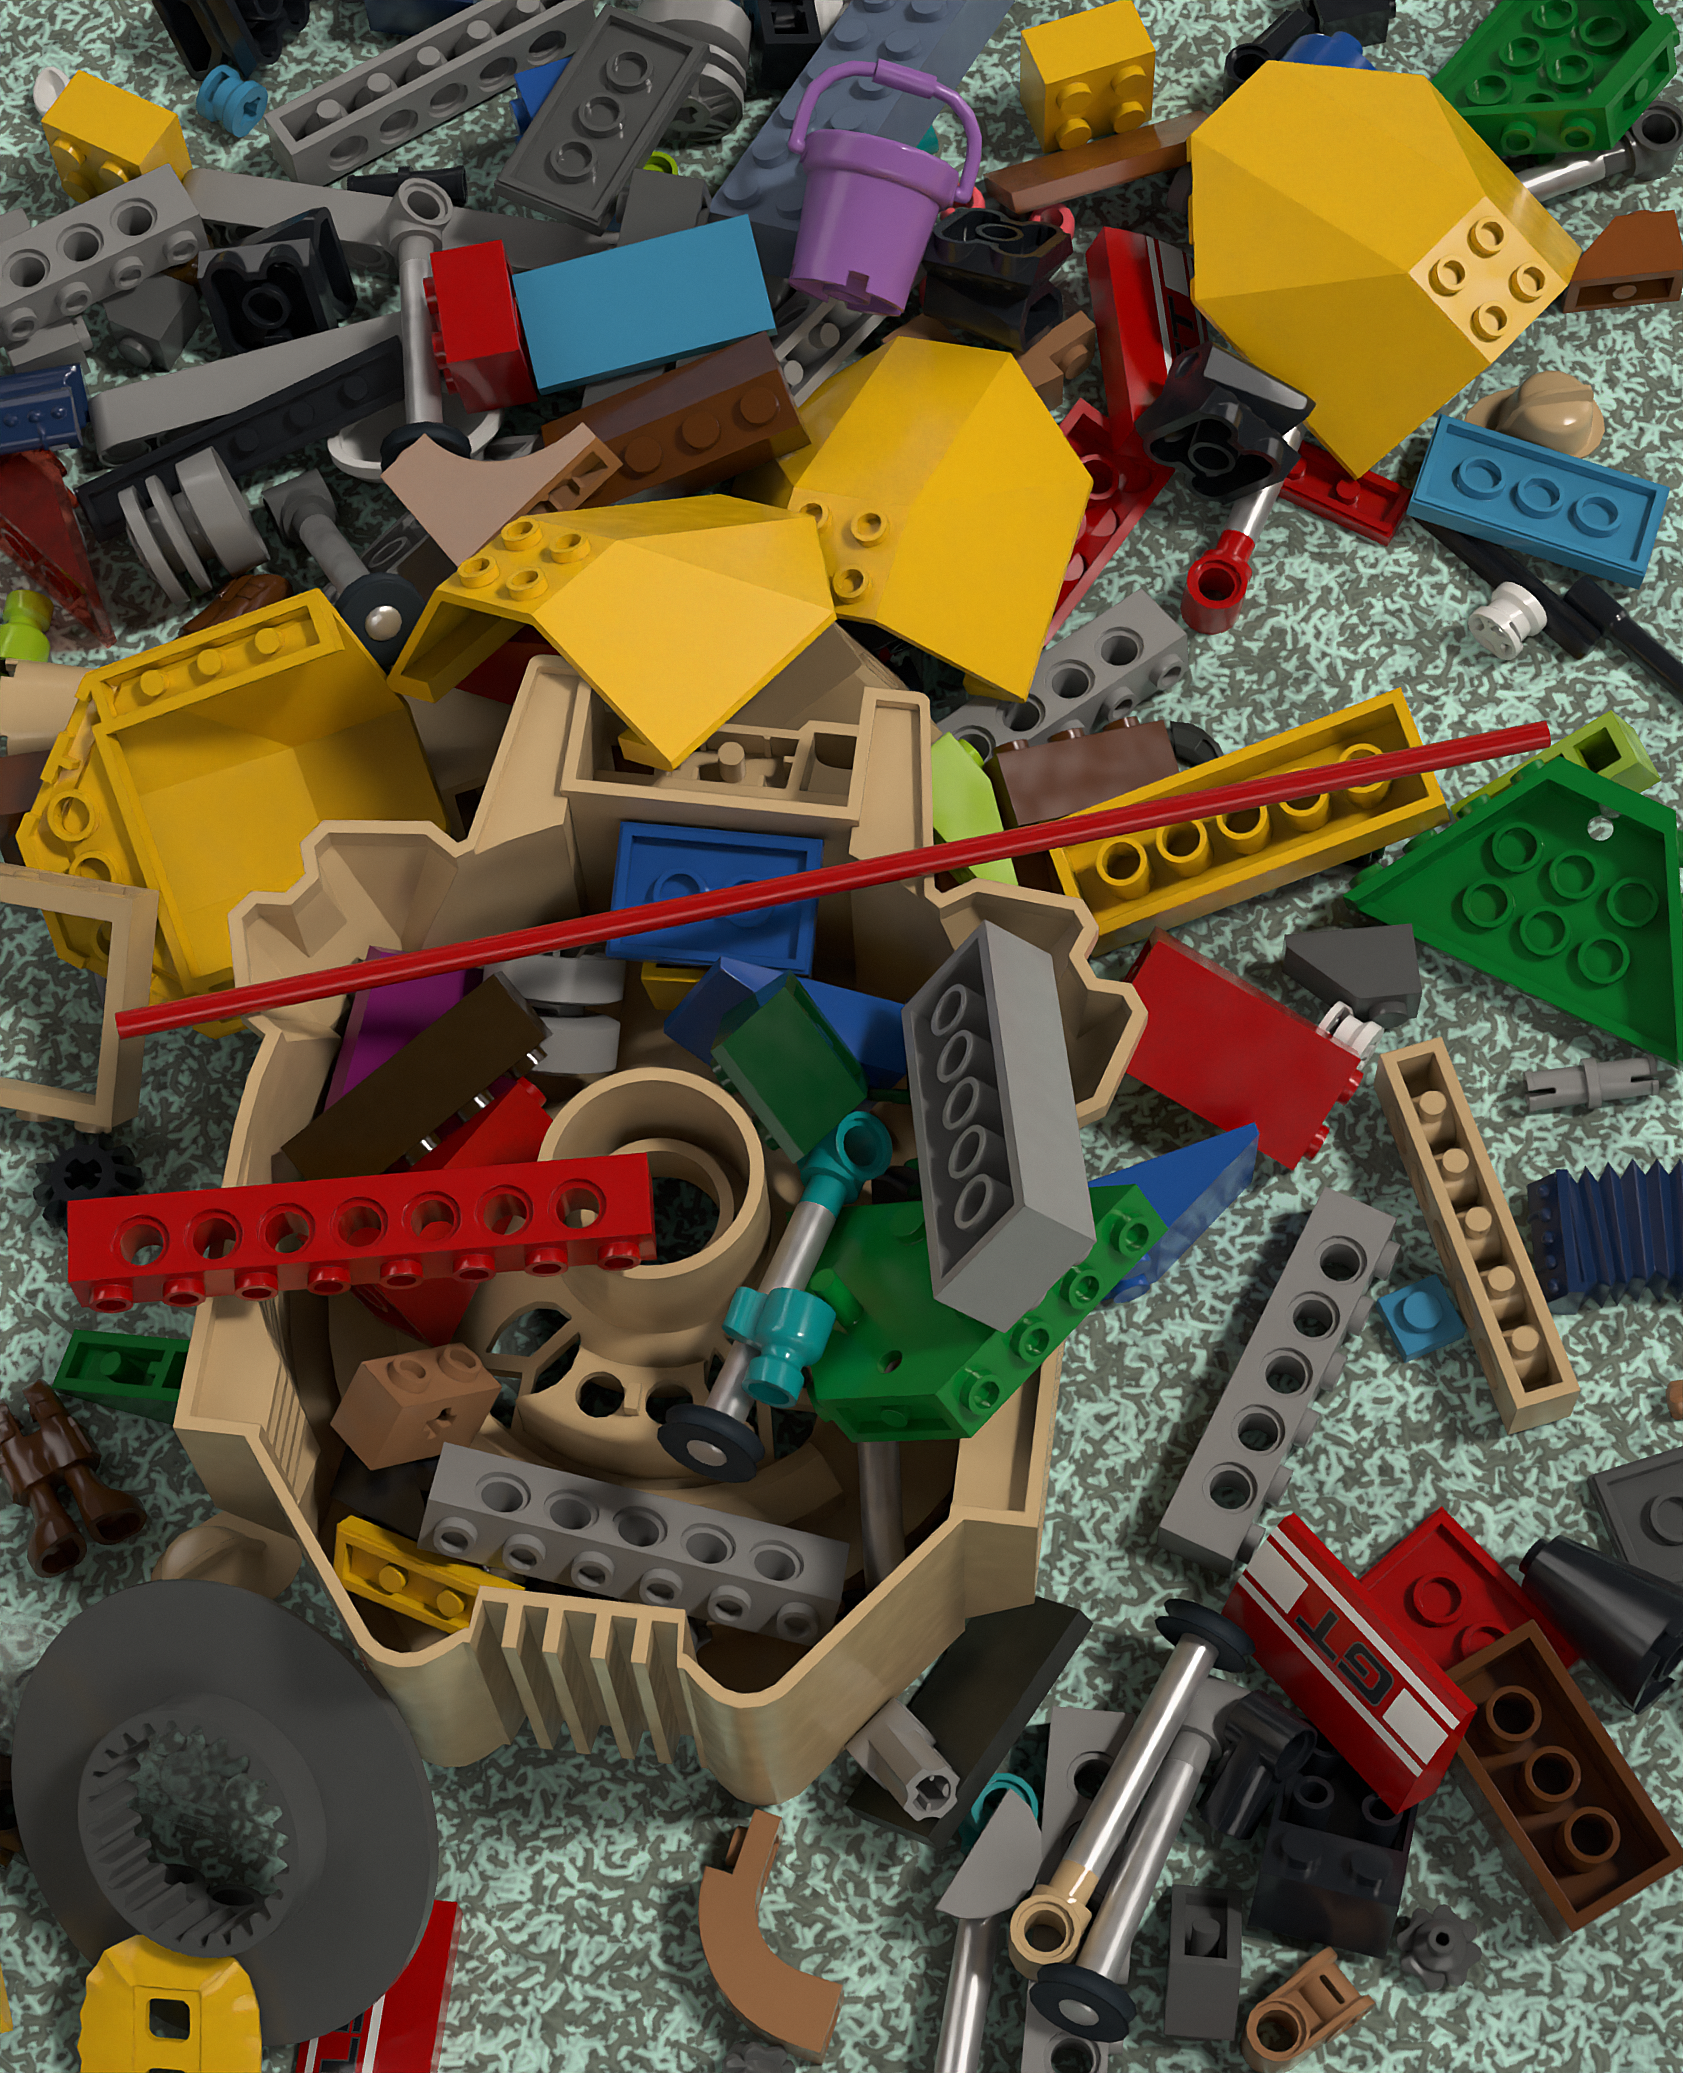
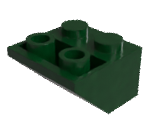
[710,969,871,1164]

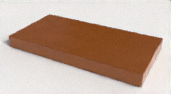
[983,110,1210,215]

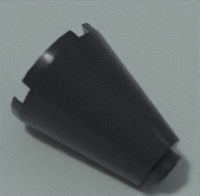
[1519,1535,1683,1715]

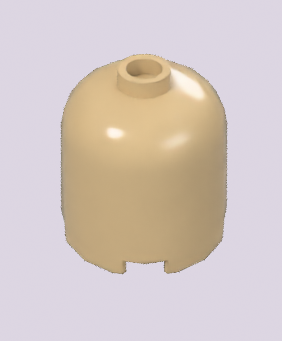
[0,658,94,756]

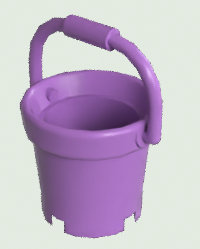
[788,58,982,316]

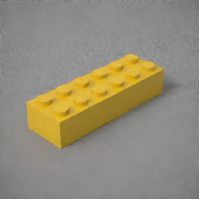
[1049,687,1451,958]

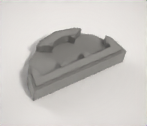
[934,1788,1042,1919]

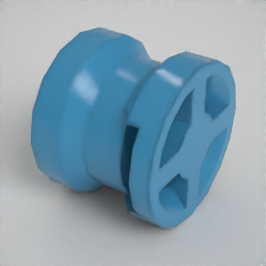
[196,65,268,138]

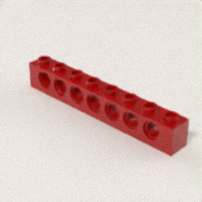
[67,1152,657,1313]

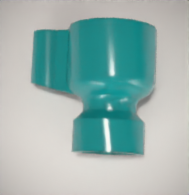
[722,1287,836,1408]

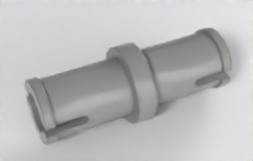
[1523,1054,1659,1113]

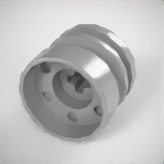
[634,0,752,142]
[118,446,270,607]

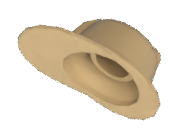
[1464,370,1605,459]
[151,1511,302,1600]

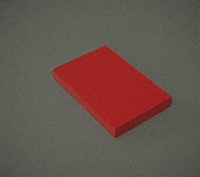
[1358,1506,1581,1672]

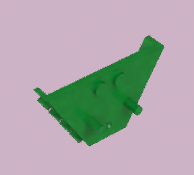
[1431,0,1680,164]
[1342,756,1683,1072]
[785,1184,1169,1443]

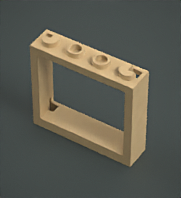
[0,862,159,1134]

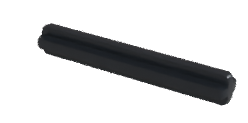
[1411,516,1601,660]

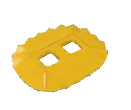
[77,1935,262,2073]

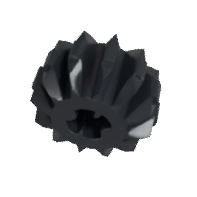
[33,1130,145,1238]

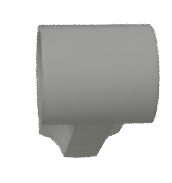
[844,1697,960,1822]

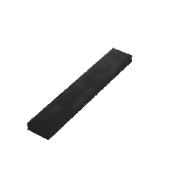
[72,335,405,544]

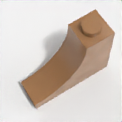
[380,422,623,567]

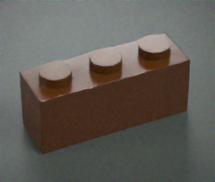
[982,716,1180,831]

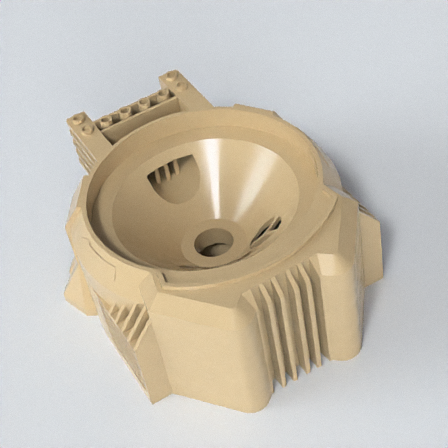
[173,654,1148,1806]

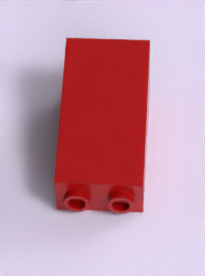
[1122,926,1364,1171]
[295,1075,553,1348]

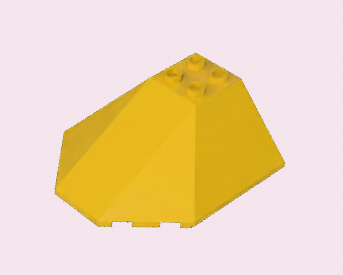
[1186,60,1583,481]
[729,336,1094,704]
[386,494,837,772]
[15,588,451,1040]

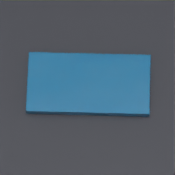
[511,214,778,396]
[1406,413,1670,590]

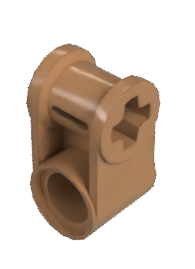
[1240,1946,1376,2073]

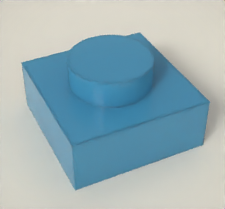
[1375,1274,1466,1363]

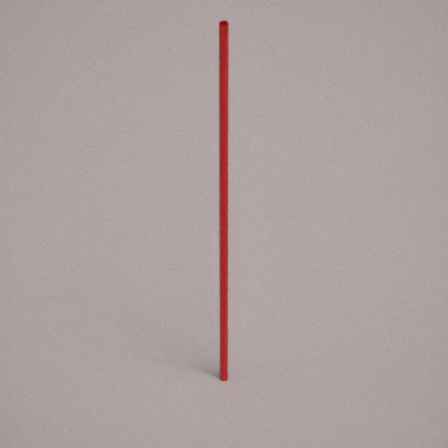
[115,720,1551,1040]

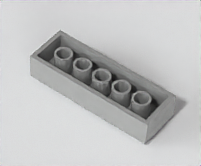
[901,919,1097,1333]

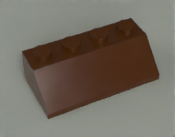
[540,330,812,510]

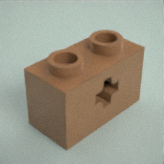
[330,1342,502,1471]

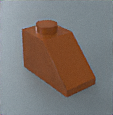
[1561,210,1683,314]

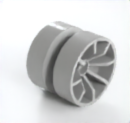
[483,943,627,1076]

